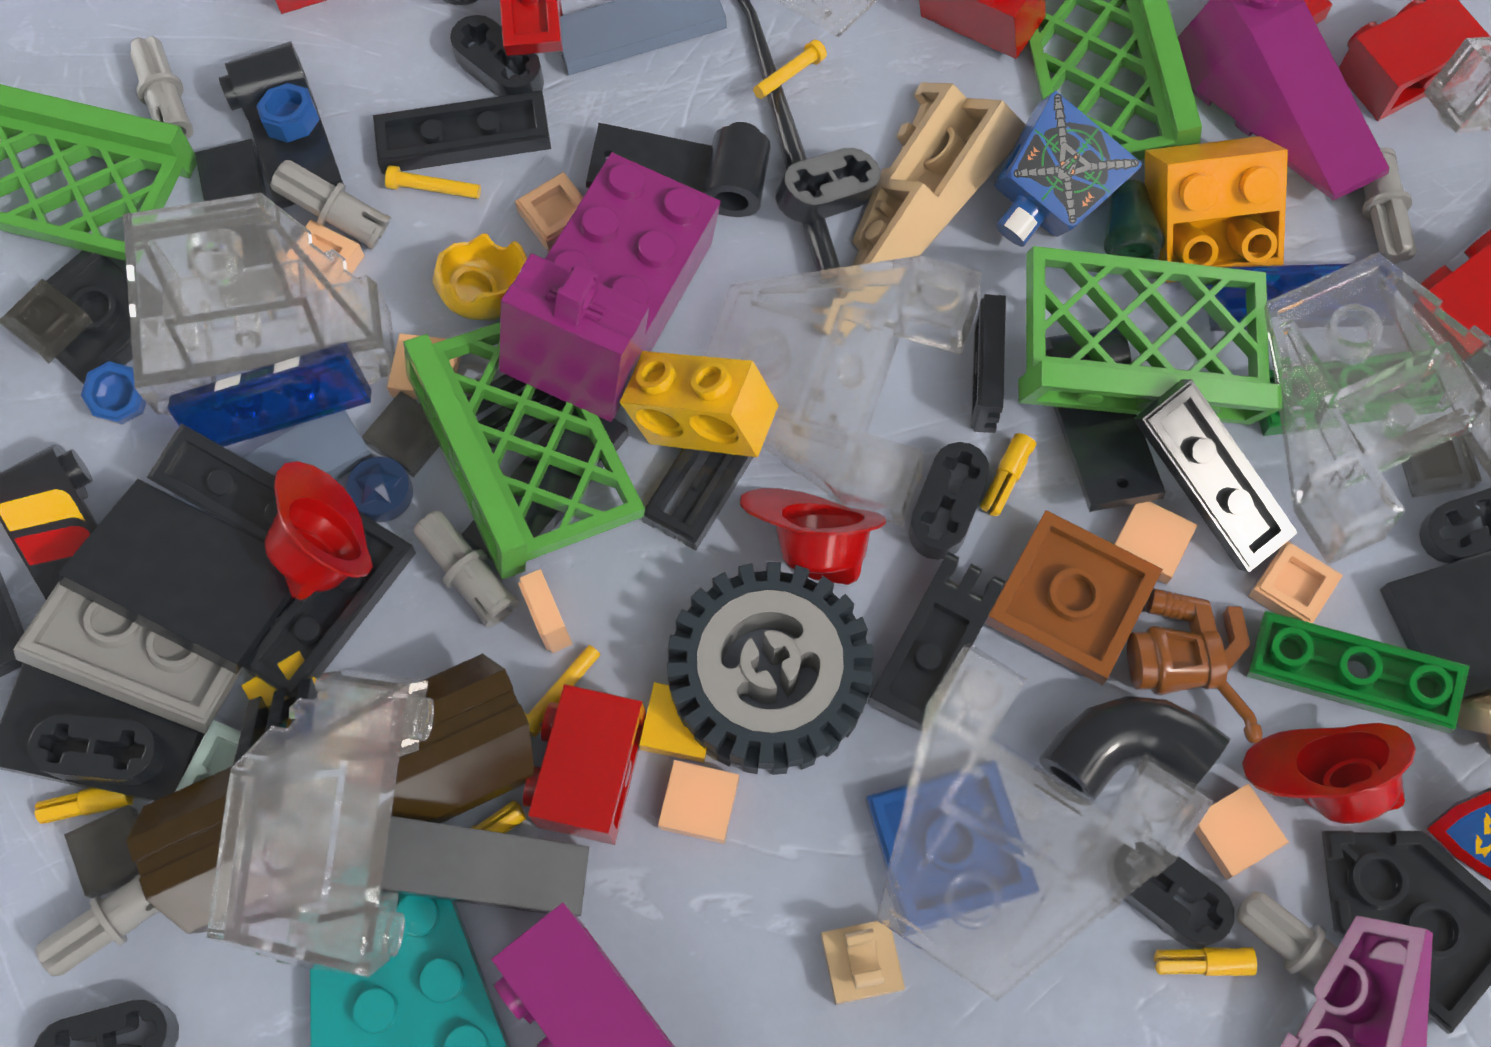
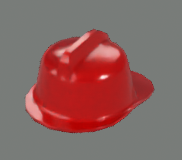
[265,461,373,600]
[740,488,886,585]
[1242,723,1416,824]

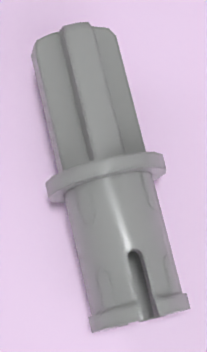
[130,36,194,138]
[1362,147,1417,265]
[270,160,391,250]
[414,511,519,628]
[35,874,160,976]
[1235,891,1337,984]

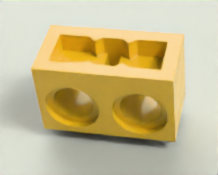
[620,351,779,457]

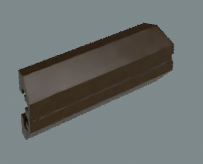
[126,653,535,934]

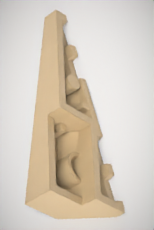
[815,82,1026,345]

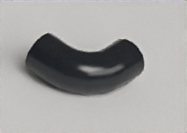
[1039,696,1231,801]

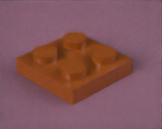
[985,510,1163,685]

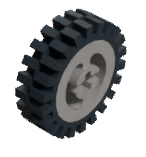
[667,562,874,775]

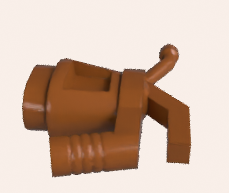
[1127,588,1263,743]

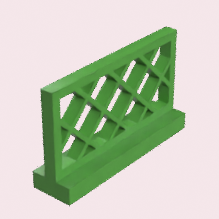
[1028,0,1202,160]
[0,84,197,263]
[1018,246,1282,425]
[403,322,645,580]

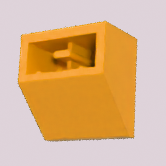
[1145,136,1288,283]

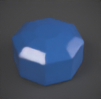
[256,83,320,143]
[81,361,150,425]

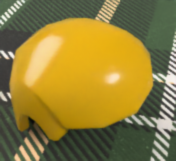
[432,233,528,321]

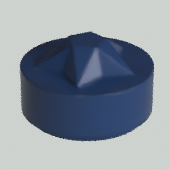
[346,457,413,522]

